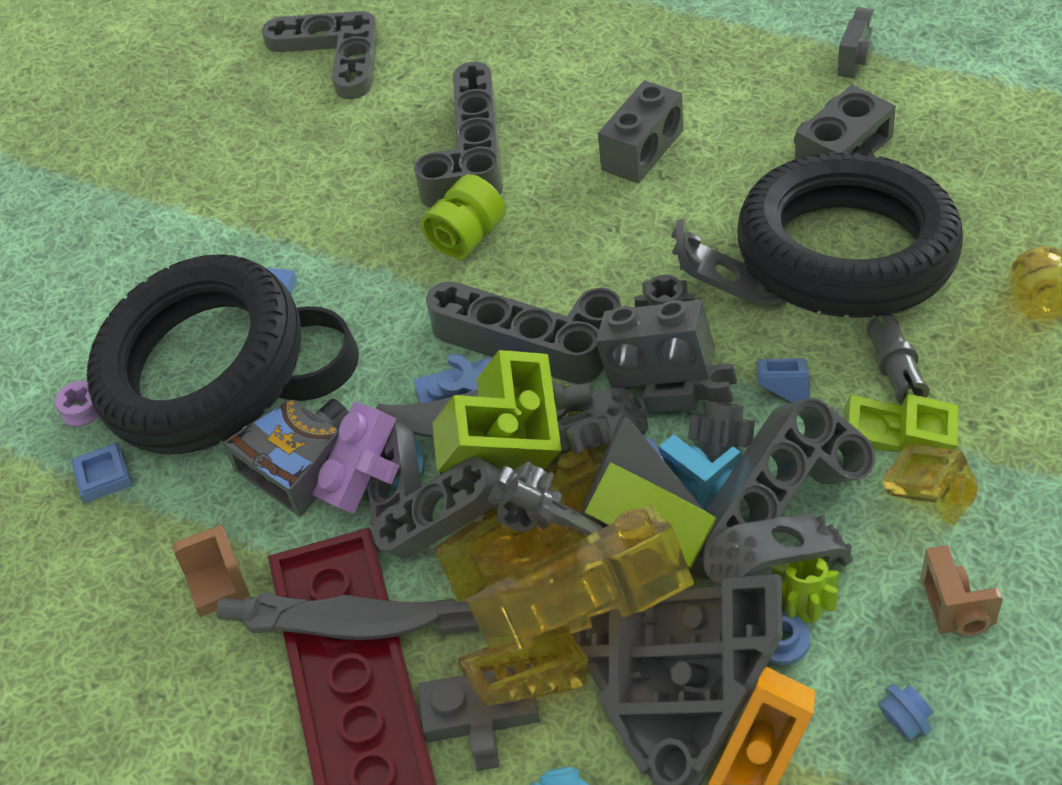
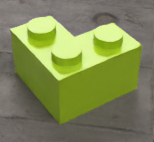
[432,350,562,473]

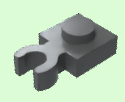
[838,7,874,79]
[642,363,737,413]
[557,407,612,454]

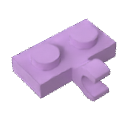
[312,401,400,514]

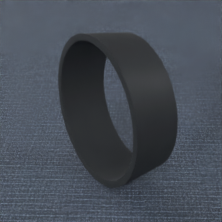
[279,306,359,401]

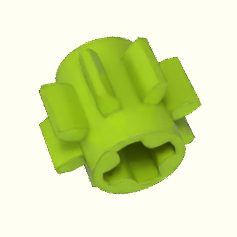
[772,557,839,623]

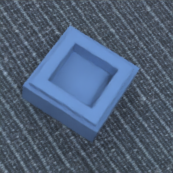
[70,442,133,503]

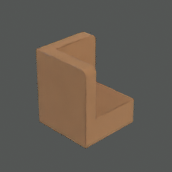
[172,524,251,617]

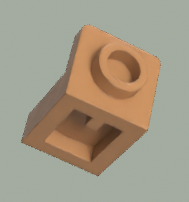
[920,545,1003,636]

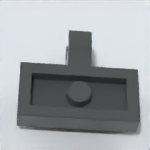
[418,663,540,771]

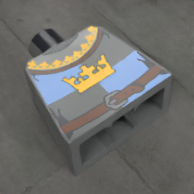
[223,399,349,517]

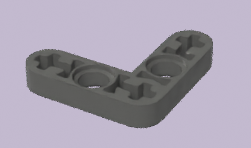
[262,11,378,99]
[367,421,502,558]

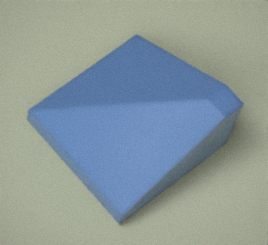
[756,358,810,403]

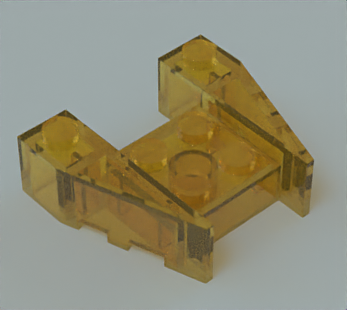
[434,446,694,658]

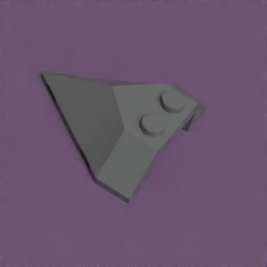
[570,574,782,785]

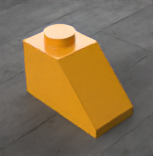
[707,667,815,785]

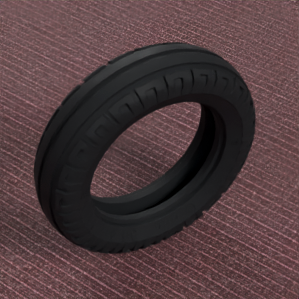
[737,152,963,318]
[87,254,301,454]

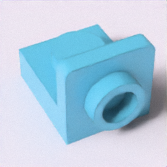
[659,434,742,511]

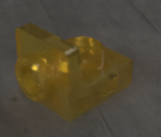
[882,444,979,525]

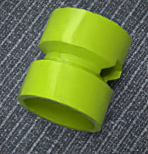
[420,174,506,260]

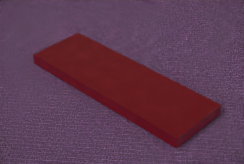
[268,527,437,785]

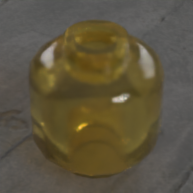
[1009,246,1062,319]

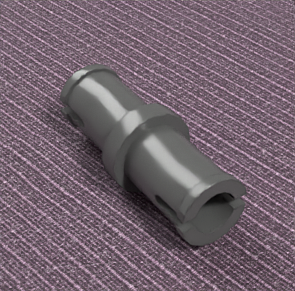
[867,314,930,405]

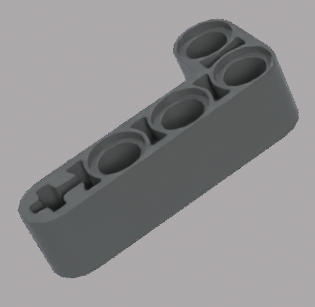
[414,62,503,208]
[426,281,621,384]
[686,398,875,580]

